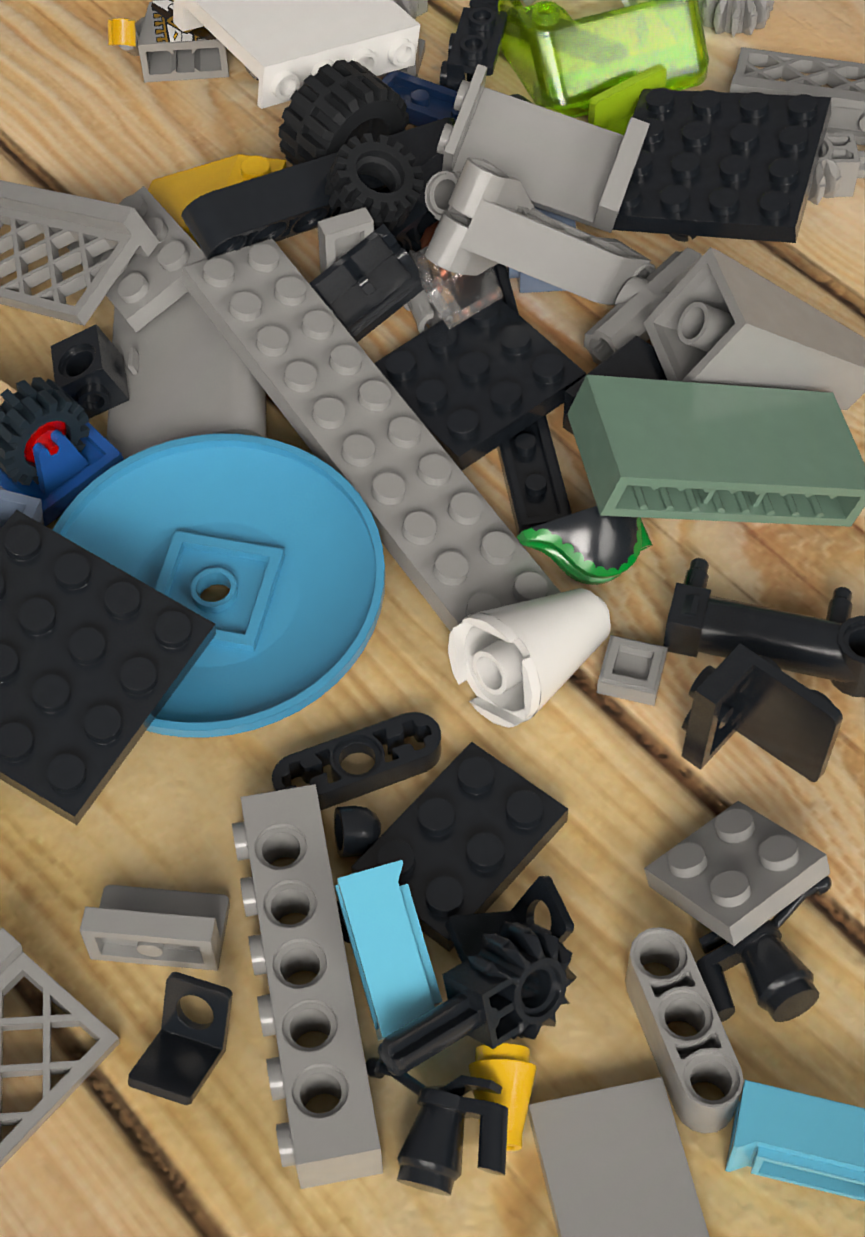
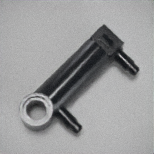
[663,558,865,698]

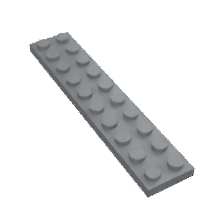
[182,238,561,632]

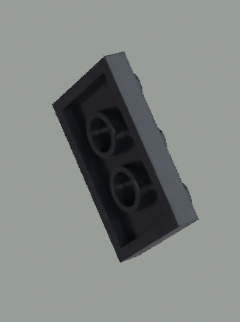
[351,742,568,952]

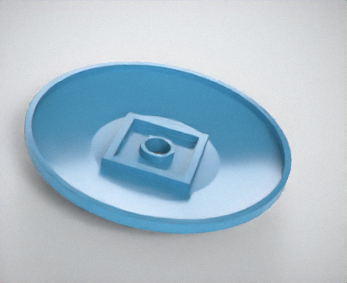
[53,434,386,738]

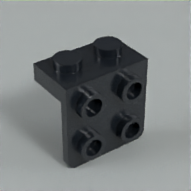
[681,643,843,782]

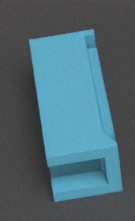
[334,860,443,1041]
[725,1080,865,1202]

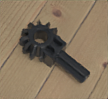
[378,921,577,1076]

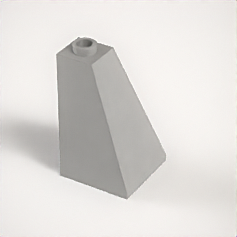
[644,247,865,410]

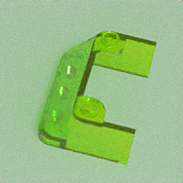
[498,0,709,118]

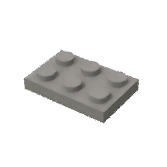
[67,186,207,333]

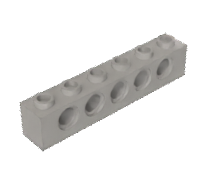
[232,784,383,1189]

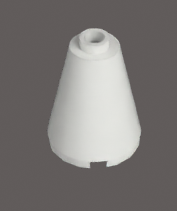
[448,588,611,728]

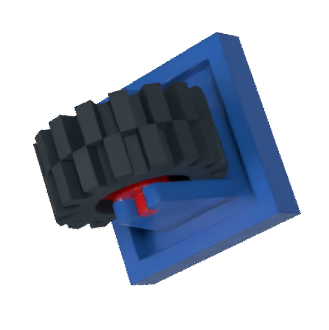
[0,377,124,526]

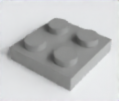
[644,801,830,946]

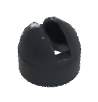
[334,805,381,857]

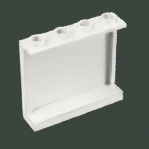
[173,0,420,109]

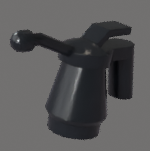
[696,876,832,1022]
[366,1057,508,1196]

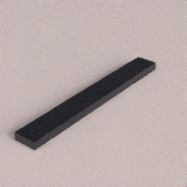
[455,263,572,535]

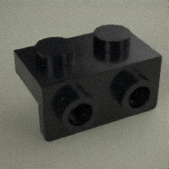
[440,7,508,91]

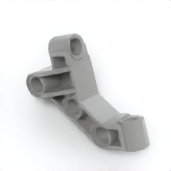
[425,157,656,305]

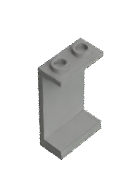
[437,64,650,233]

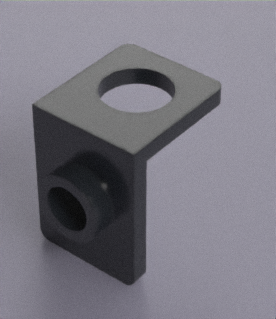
[445,876,574,963]
[128,972,233,1105]

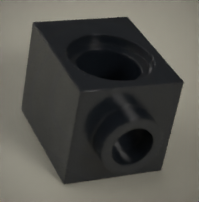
[51,324,129,419]

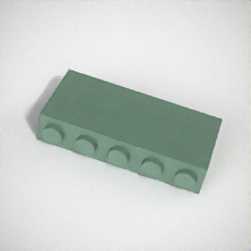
[567,375,865,527]

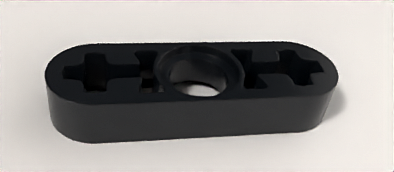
[272,712,441,811]

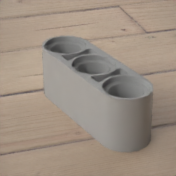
[625,927,744,1134]

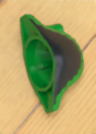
[516,506,653,585]

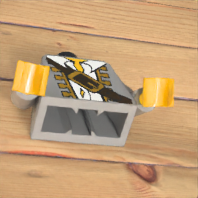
[108,0,229,83]

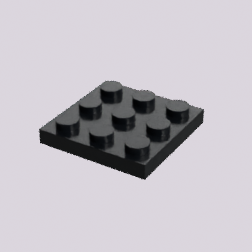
[374,290,586,471]

